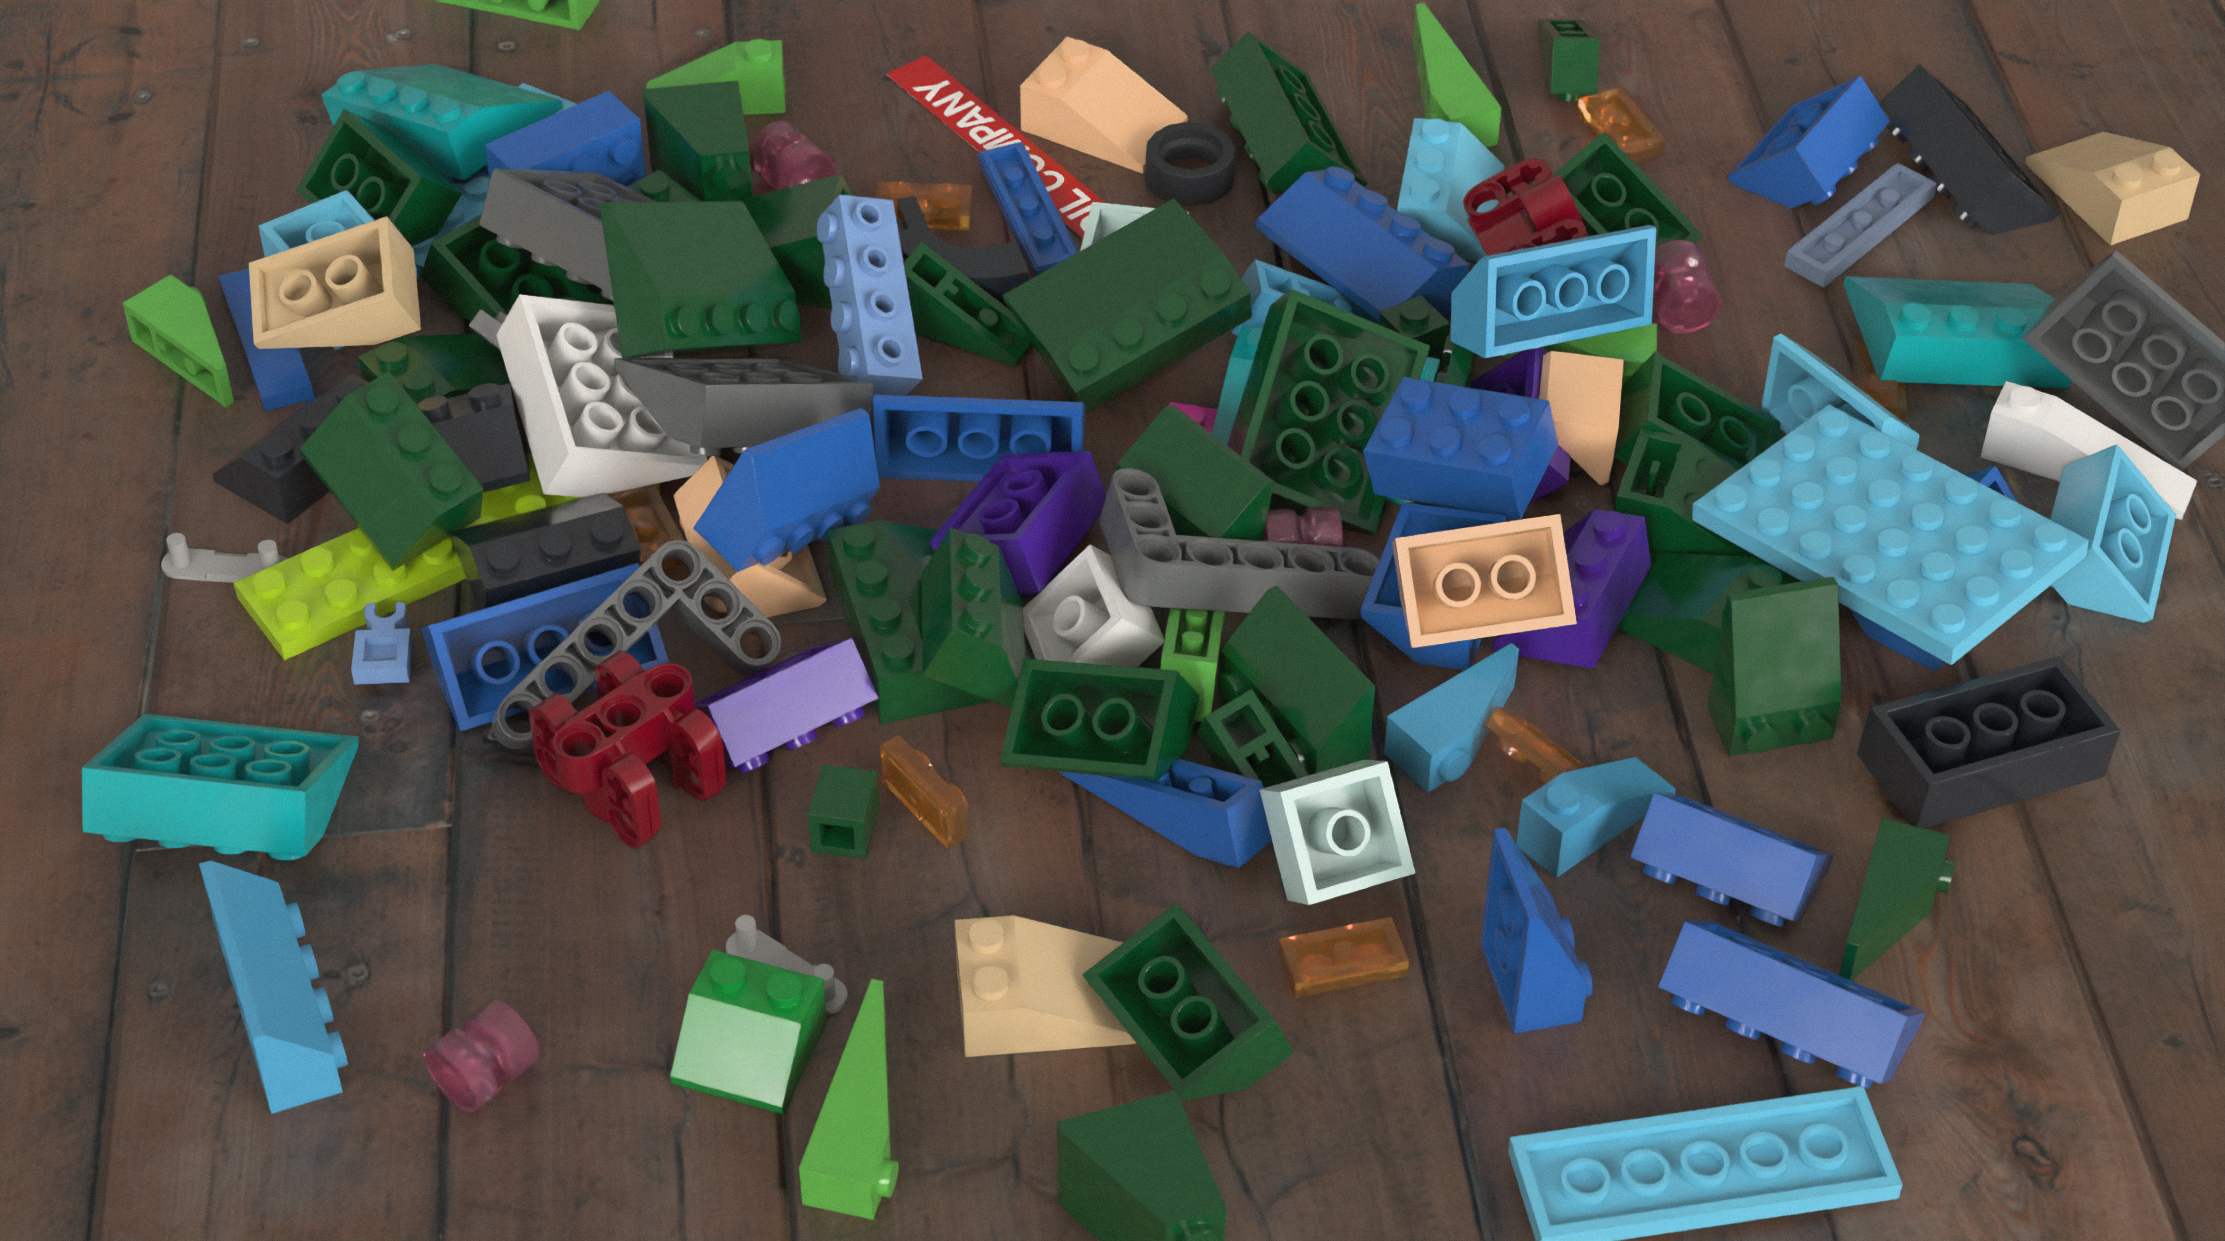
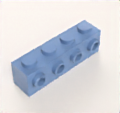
[817,194,923,399]

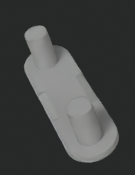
[161,533,288,583]
[726,915,848,1015]

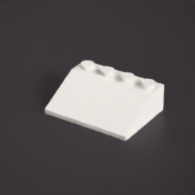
[496,295,707,497]

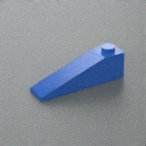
[1058,759,1272,868]

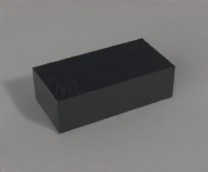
[1857,656,2121,829]

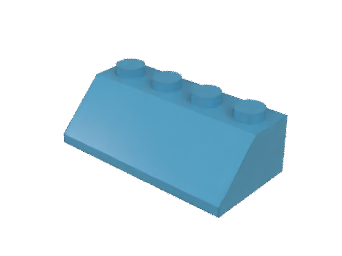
[1450,225,1656,358]
[199,861,348,1114]

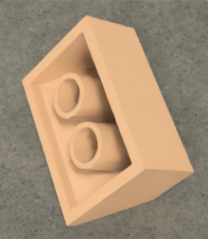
[673,456,827,617]
[1392,514,1577,648]

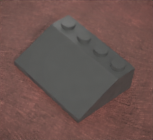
[479,169,656,301]
[2024,250,2225,471]
[614,358,874,456]

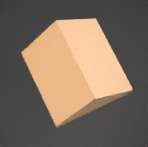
[1539,351,1624,486]

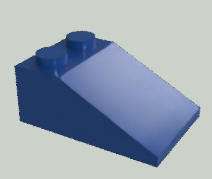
[1480,828,1593,1034]

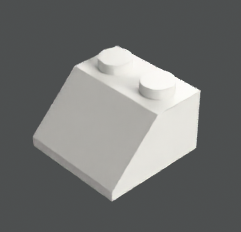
[1023,544,1165,667]

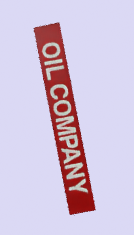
[886,55,1105,239]

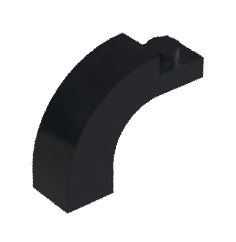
[896,196,1029,311]

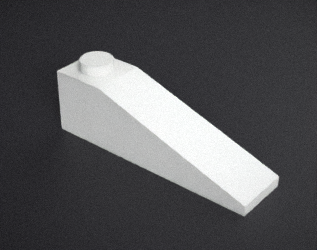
[1981,381,2197,520]

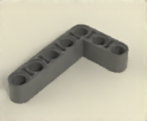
[1100,468,1380,619]
[492,540,781,749]

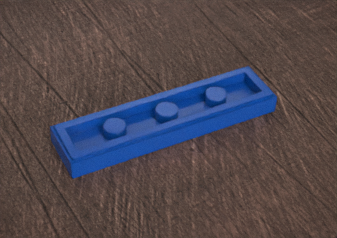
[978,142,1079,277]
[218,269,314,411]

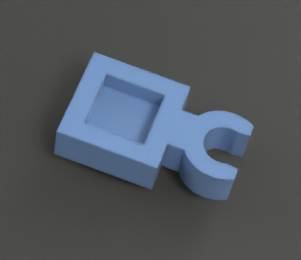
[351,602,413,685]

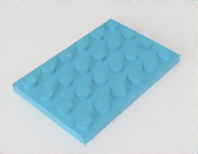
[1692,404,2089,665]

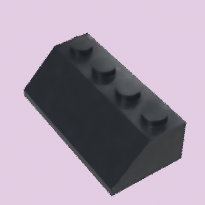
[1879,64,2059,235]

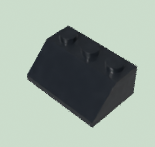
[212,374,369,524]
[417,383,531,493]
[451,493,641,610]

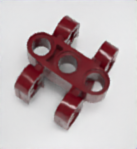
[1463,158,1589,256]
[529,650,726,849]

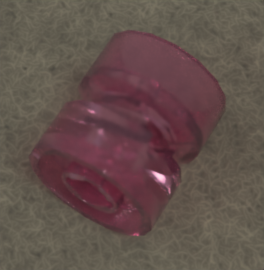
[749,121,836,190]
[1653,240,1722,334]
[1263,506,1343,547]
[424,999,541,1113]

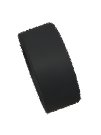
[1145,122,1235,206]

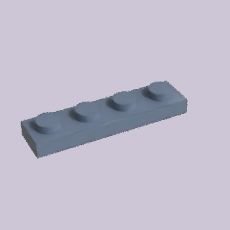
[1784,163,1937,288]

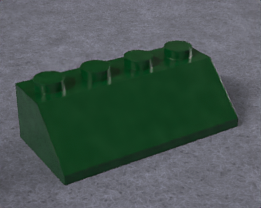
[1210,31,1367,194]

